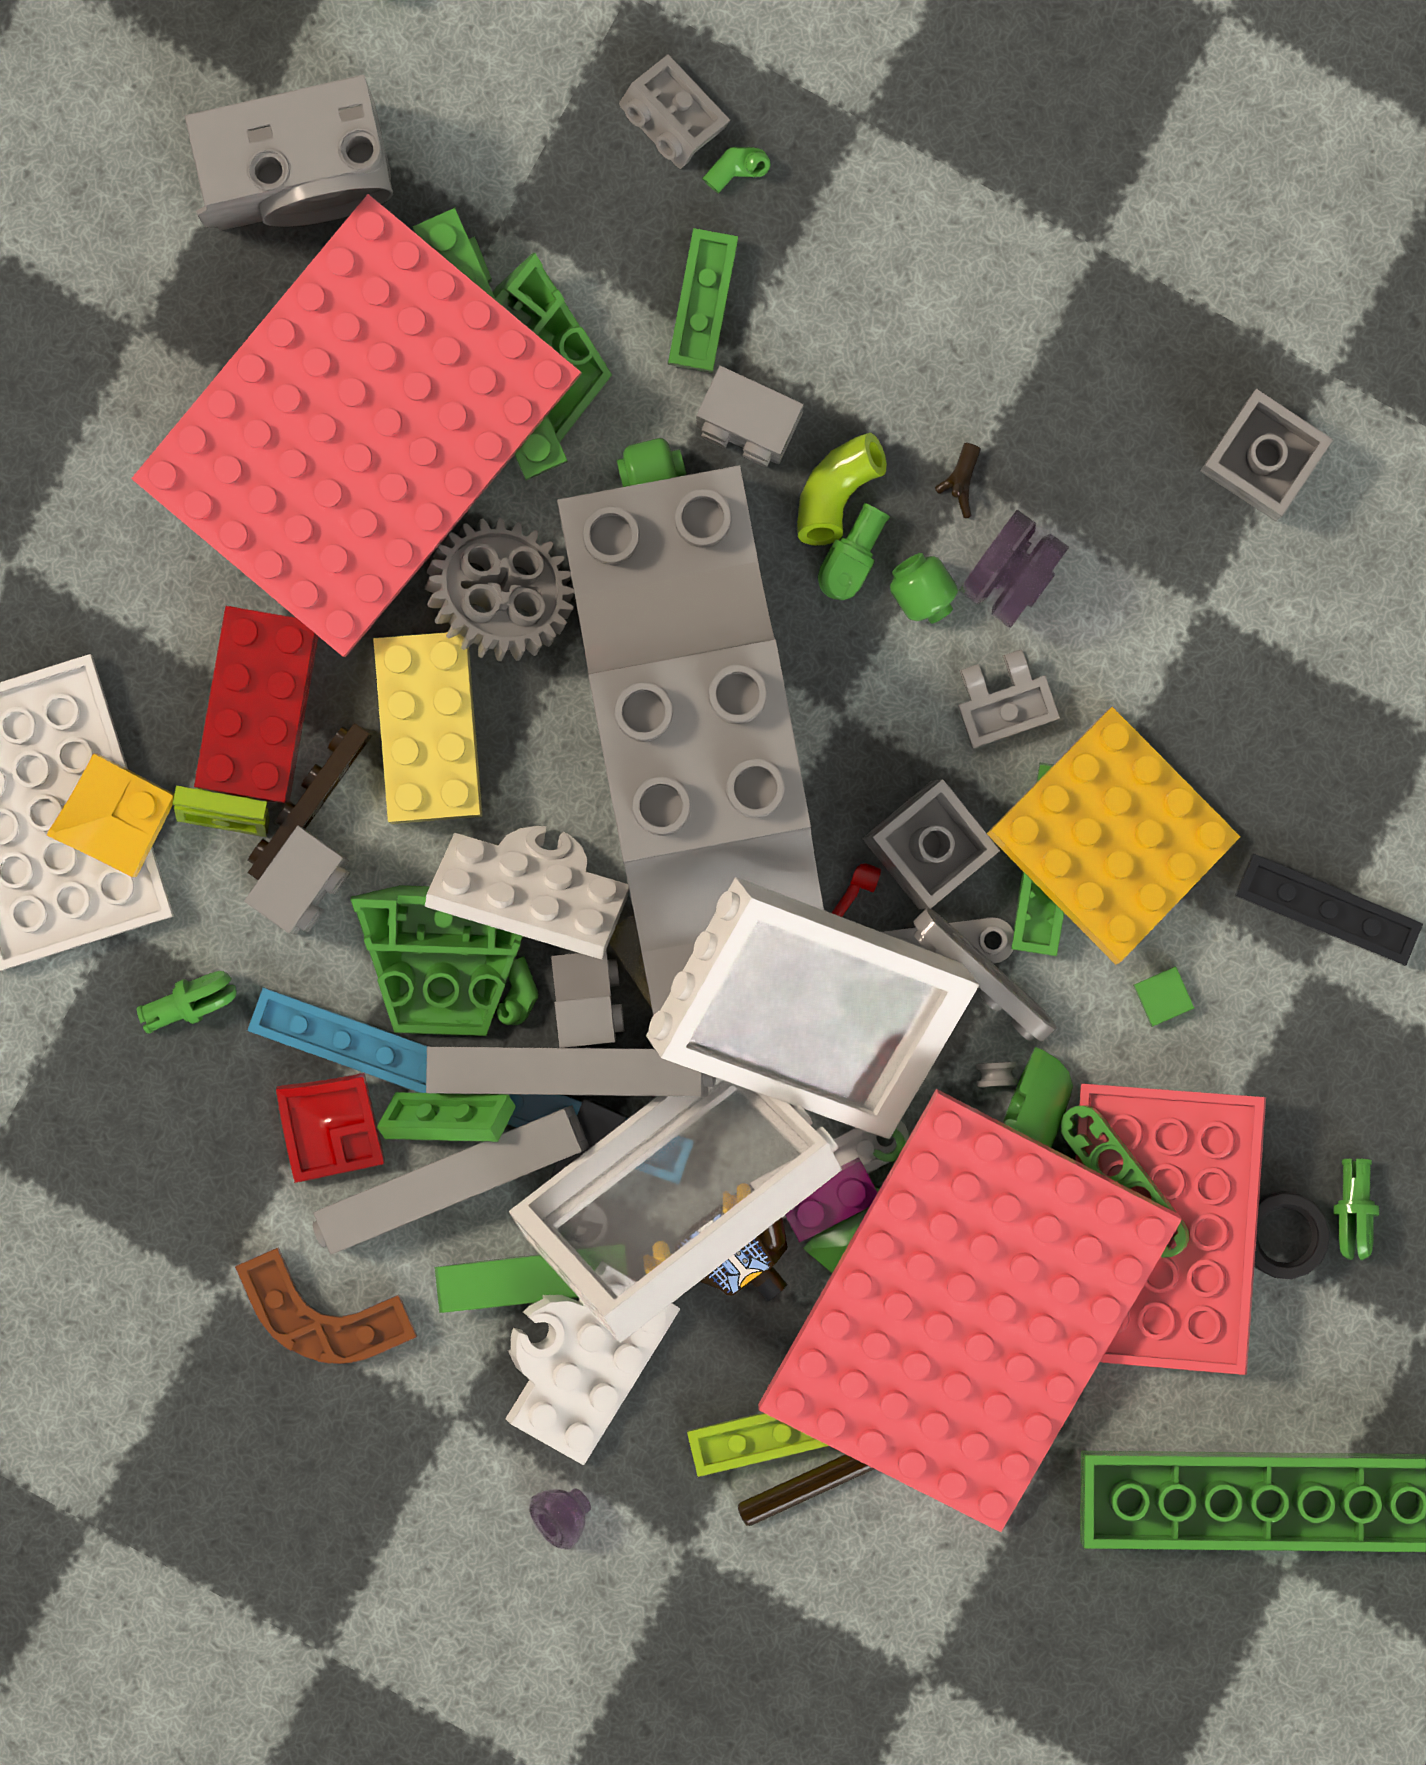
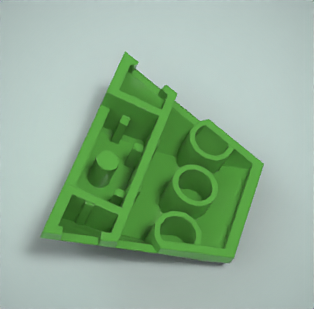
[492,252,612,442]
[350,885,523,1036]

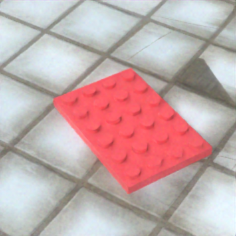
[1076,1084,1266,1375]

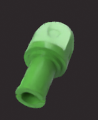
[817,503,890,600]
[137,971,237,1034]
[1334,1159,1379,1260]

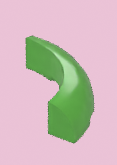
[1003,1047,1073,1148]

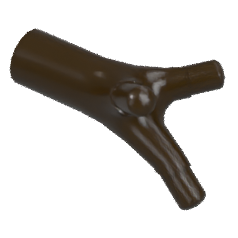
[935,443,981,518]

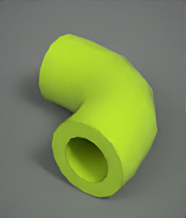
[797,433,887,545]

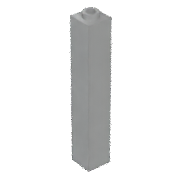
[426,1047,716,1096]
[313,1105,590,1255]

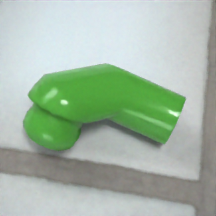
[702,147,771,194]
[497,957,538,1025]

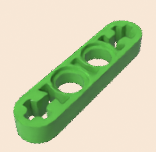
[1061,1105,1189,1258]

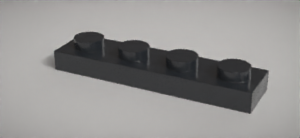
[1235,853,1423,966]

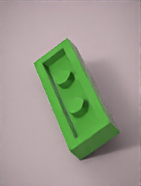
[668,228,738,373]
[377,1092,516,1142]

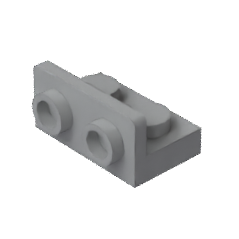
[619,55,730,169]

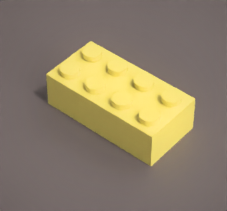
[373,632,482,824]

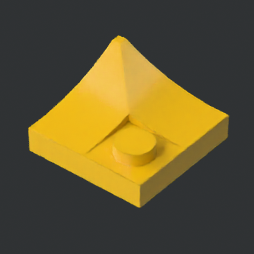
[47,753,174,877]

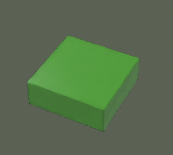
[1133,966,1194,1027]

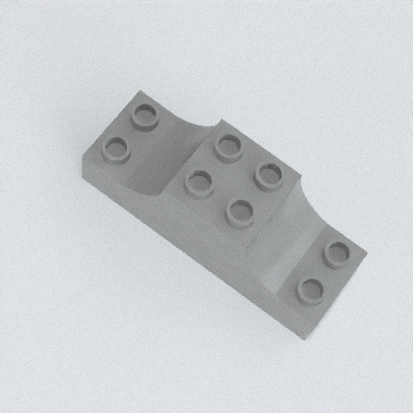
[557,465,843,1043]

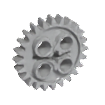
[425,518,574,661]

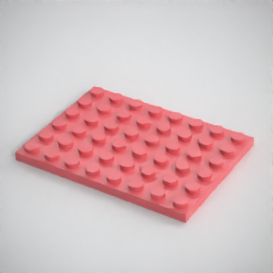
[131,194,582,657]
[758,1089,1182,1532]

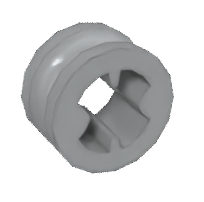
[976,1062,1018,1087]

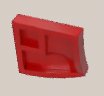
[276,1072,385,1183]

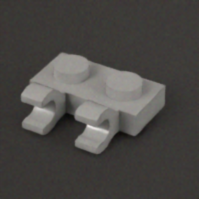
[958,649,1060,748]

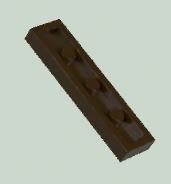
[247,723,372,880]

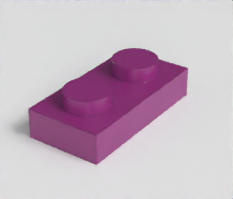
[785,1157,877,1243]

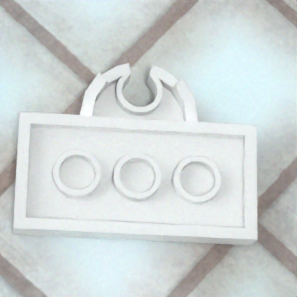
[425,826,629,959]
[506,1262,680,1465]

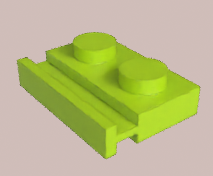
[173,786,270,838]

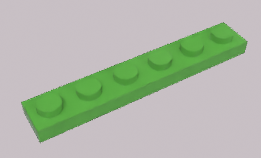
[413,208,568,481]

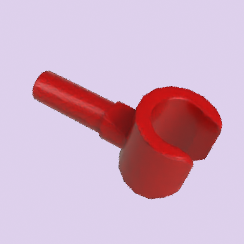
[832,863,881,917]

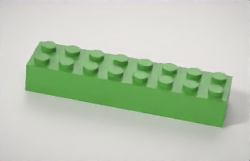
[1080,1450,1426,1552]

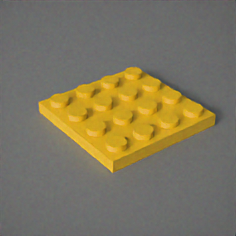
[987,707,1240,965]

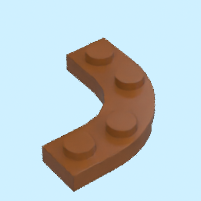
[235,1247,418,1364]

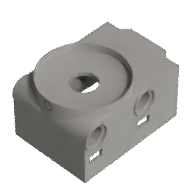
[184,75,393,231]

